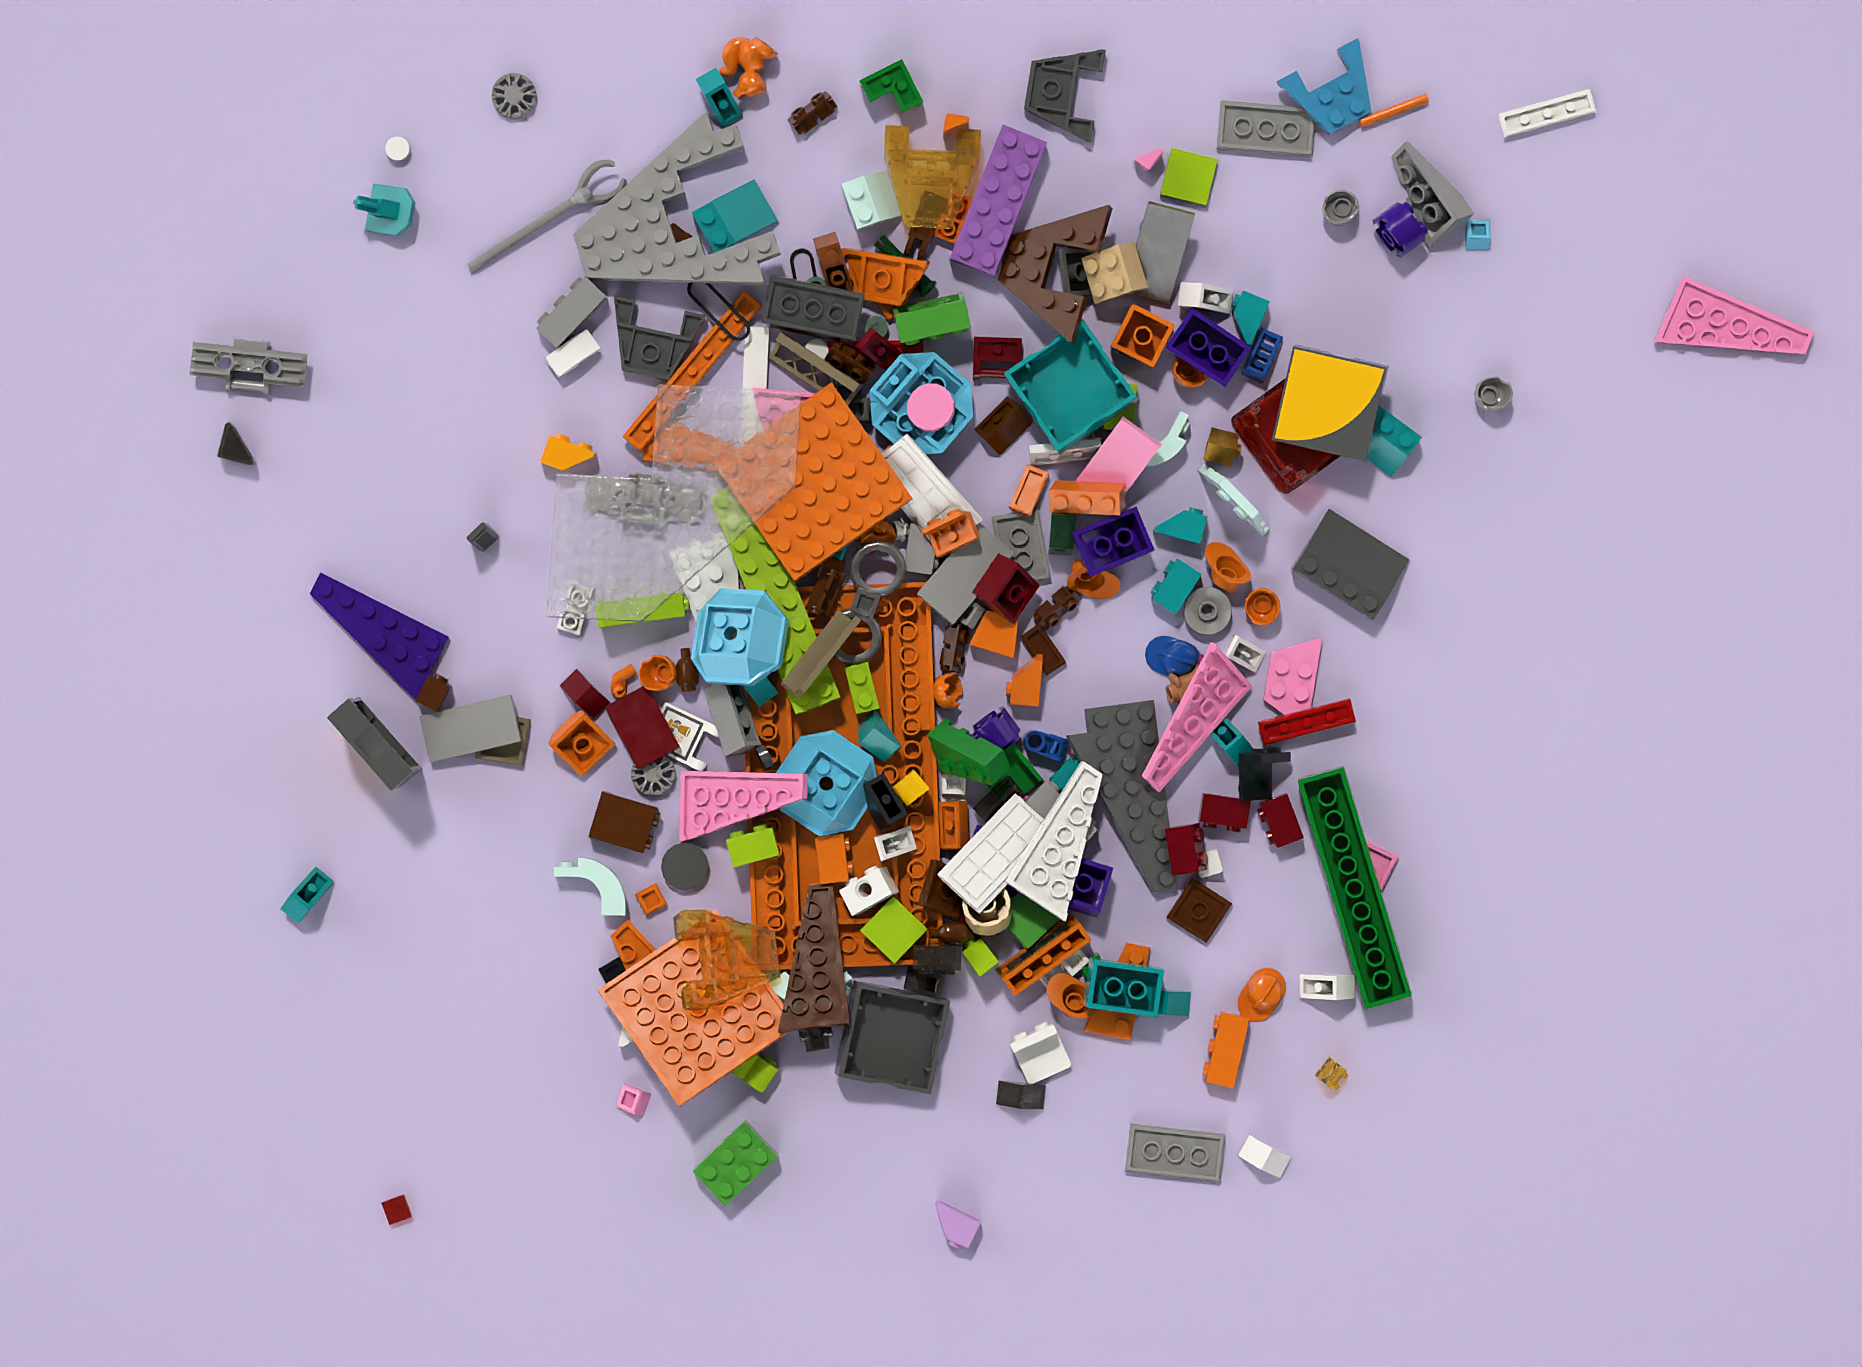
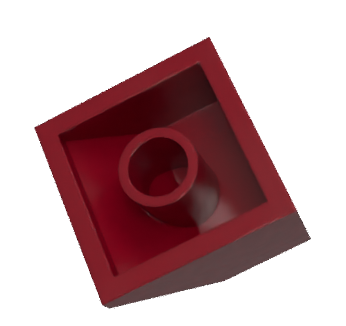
[972,553,1040,624]

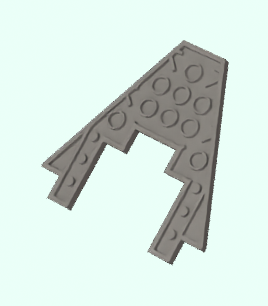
[573,113,781,285]

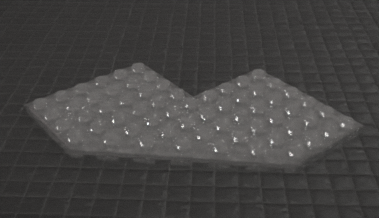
[546,384,802,622]

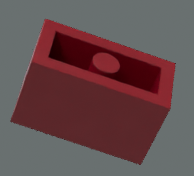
[1198,793,1251,832]
[1257,793,1304,848]
[1165,823,1208,876]

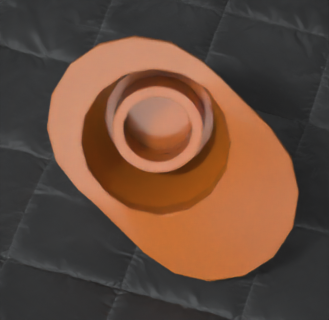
[1204,542,1251,594]
[1067,560,1120,599]
[1238,968,1286,1022]
[1046,973,1098,1019]

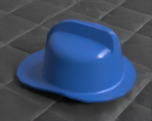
[1145,636,1200,677]

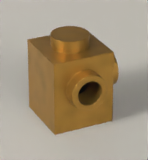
[1203,427,1242,467]

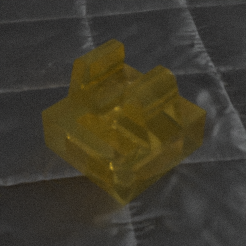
[1315,1057,1348,1089]

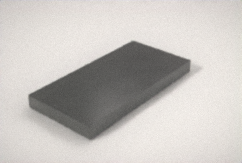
[762,275,865,341]

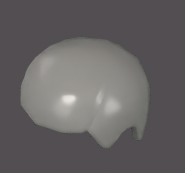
[1322,189,1359,226]
[1474,376,1513,412]

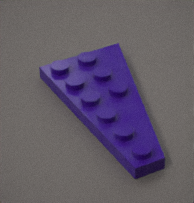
[310,572,449,700]

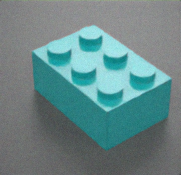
[1083,958,1164,1017]

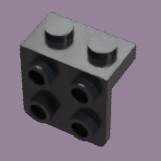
[1238,747,1291,801]

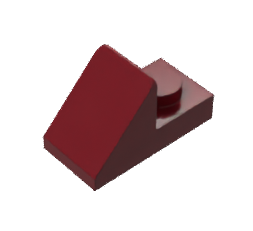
[856,327,902,371]

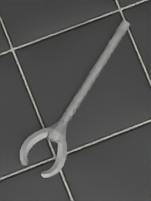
[467,160,627,272]

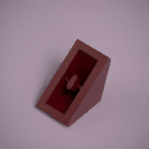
[560,669,610,719]

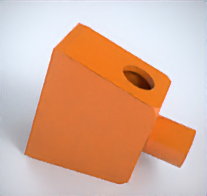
[969,610,1018,658]

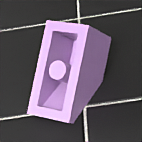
[935,1199,980,1250]

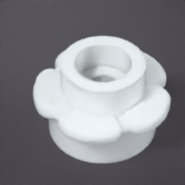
[891,518,910,542]

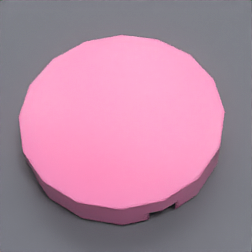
[907,384,955,432]

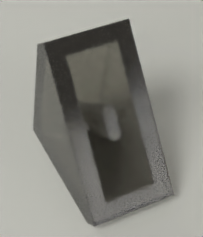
[217,422,257,466]
[904,965,945,999]
[996,1080,1046,1109]

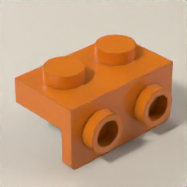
[921,509,980,557]

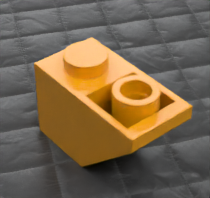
[540,433,596,471]

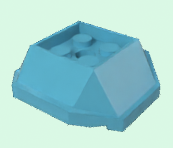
[869,352,973,455]
[691,588,789,686]
[776,730,877,836]

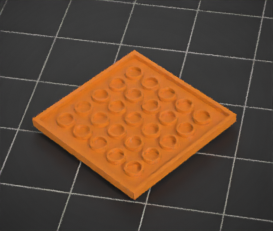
[714,383,913,582]
[598,910,789,1108]

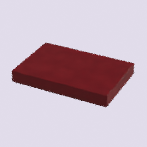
[605,686,681,770]

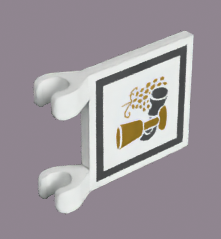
[661,702,719,771]

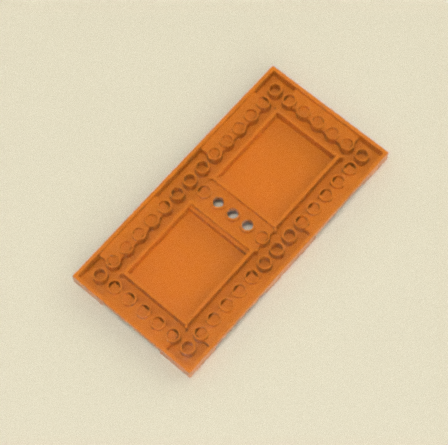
[742,582,944,970]

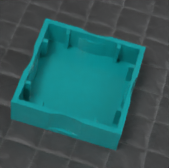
[1004,319,1138,455]

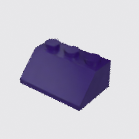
[1165,308,1252,387]

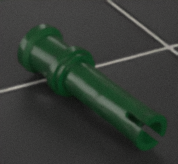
[874,234,937,298]

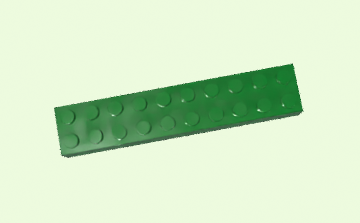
[1297,765,1412,1009]

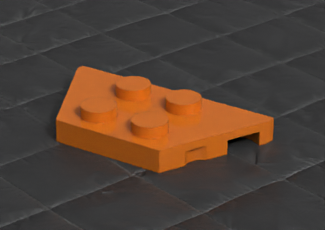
[842,248,930,306]

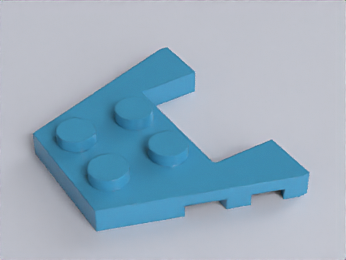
[1276,38,1372,135]

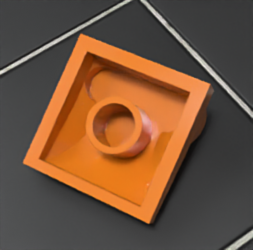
[548,710,616,777]

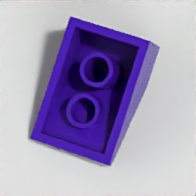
[1071,506,1155,577]

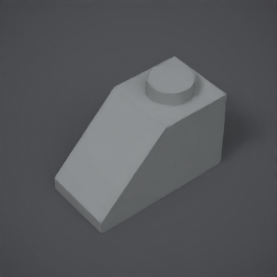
[905,523,939,575]

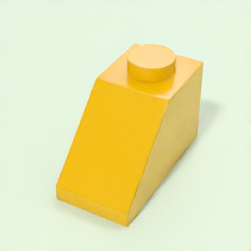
[892,769,929,806]

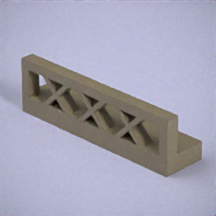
[768,332,863,407]
[781,610,861,699]

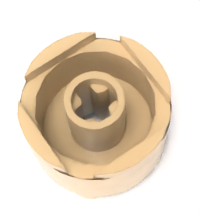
[962,889,1012,936]

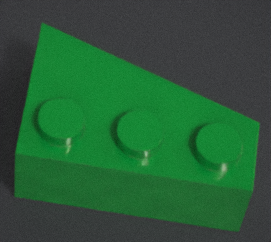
[927,718,1011,785]

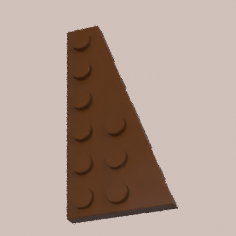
[778,883,850,1033]

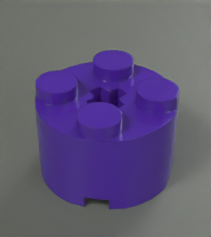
[1373,202,1428,258]
[967,706,1021,748]

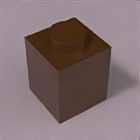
[415,673,452,712]

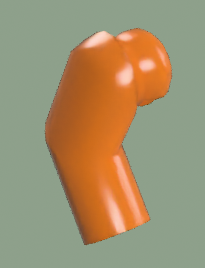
[610,663,637,698]

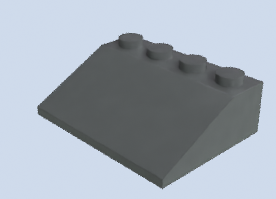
[1291,509,1409,620]

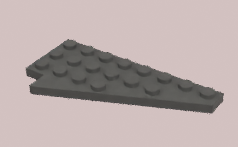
[1066,700,1177,892]

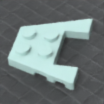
[1198,464,1269,537]

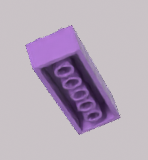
[949,125,1047,278]

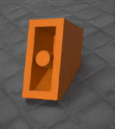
[1006,654,1043,707]

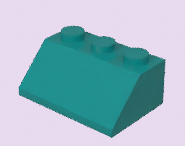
[1368,406,1422,476]

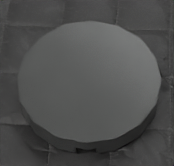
[661,842,709,890]

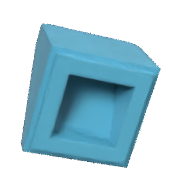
[1465,220,1491,250]

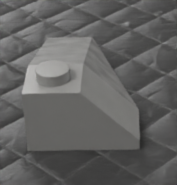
[1391,141,1474,246]

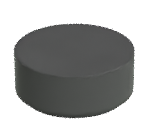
[754,744,773,769]

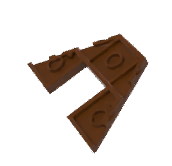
[998,205,1113,344]

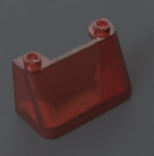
[1231,378,1340,494]

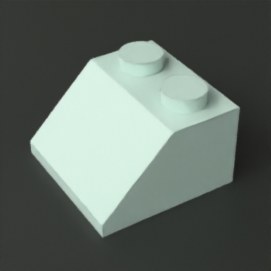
[841,170,902,231]

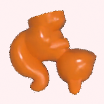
[719,36,778,98]

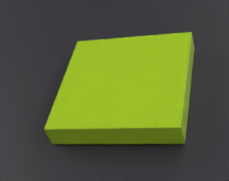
[1160,148,1218,206]
[860,896,927,964]

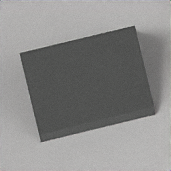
[1057,248,1094,297]

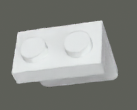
[1010,1021,1071,1084]

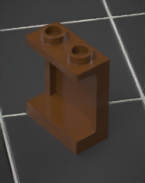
[588,791,661,853]

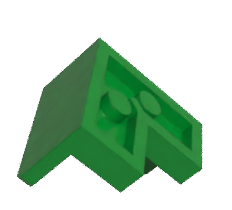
[859,59,923,113]
[986,744,1044,794]

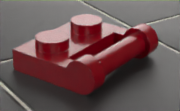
[972,336,1022,380]

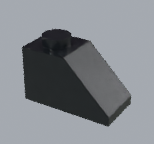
[863,773,908,831]

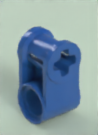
[1023,730,1069,763]

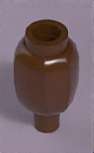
[676,648,699,692]
[929,922,973,945]

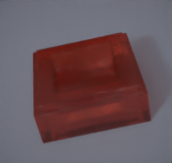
[381,1194,412,1225]

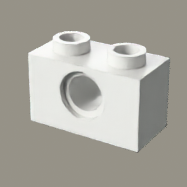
[839,865,899,916]

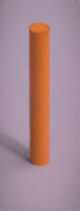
[1359,93,1429,128]

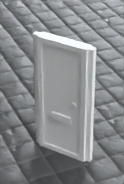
[882,434,983,540]
[937,793,1044,914]

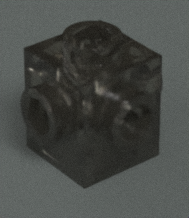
[798,1027,833,1052]

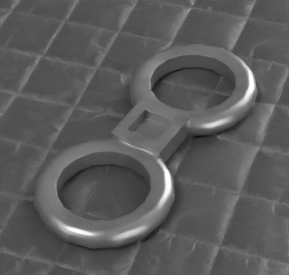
[833,540,906,665]

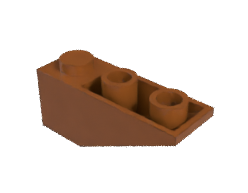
[813,232,854,291]

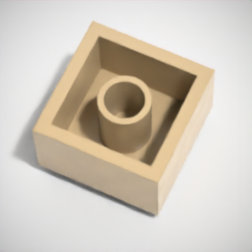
[1081,242,1148,304]

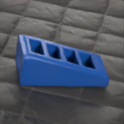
[1241,327,1283,383]

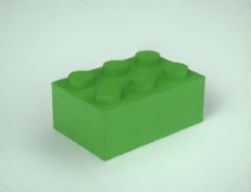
[893,292,971,345]
[693,1119,778,1206]

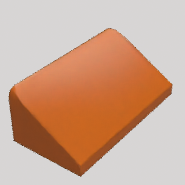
[943,113,969,137]
[938,801,969,849]

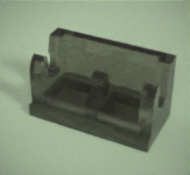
[973,776,1026,823]

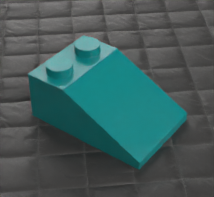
[692,179,778,253]

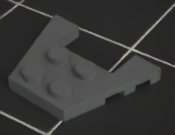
[1024,49,1106,143]
[614,296,706,381]

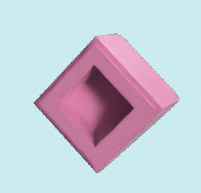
[1134,148,1163,172]
[616,1084,651,1116]

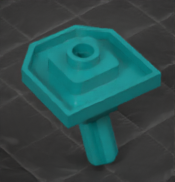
[353,183,416,236]

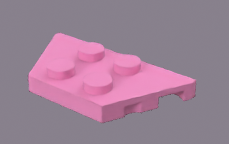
[1263,638,1322,715]

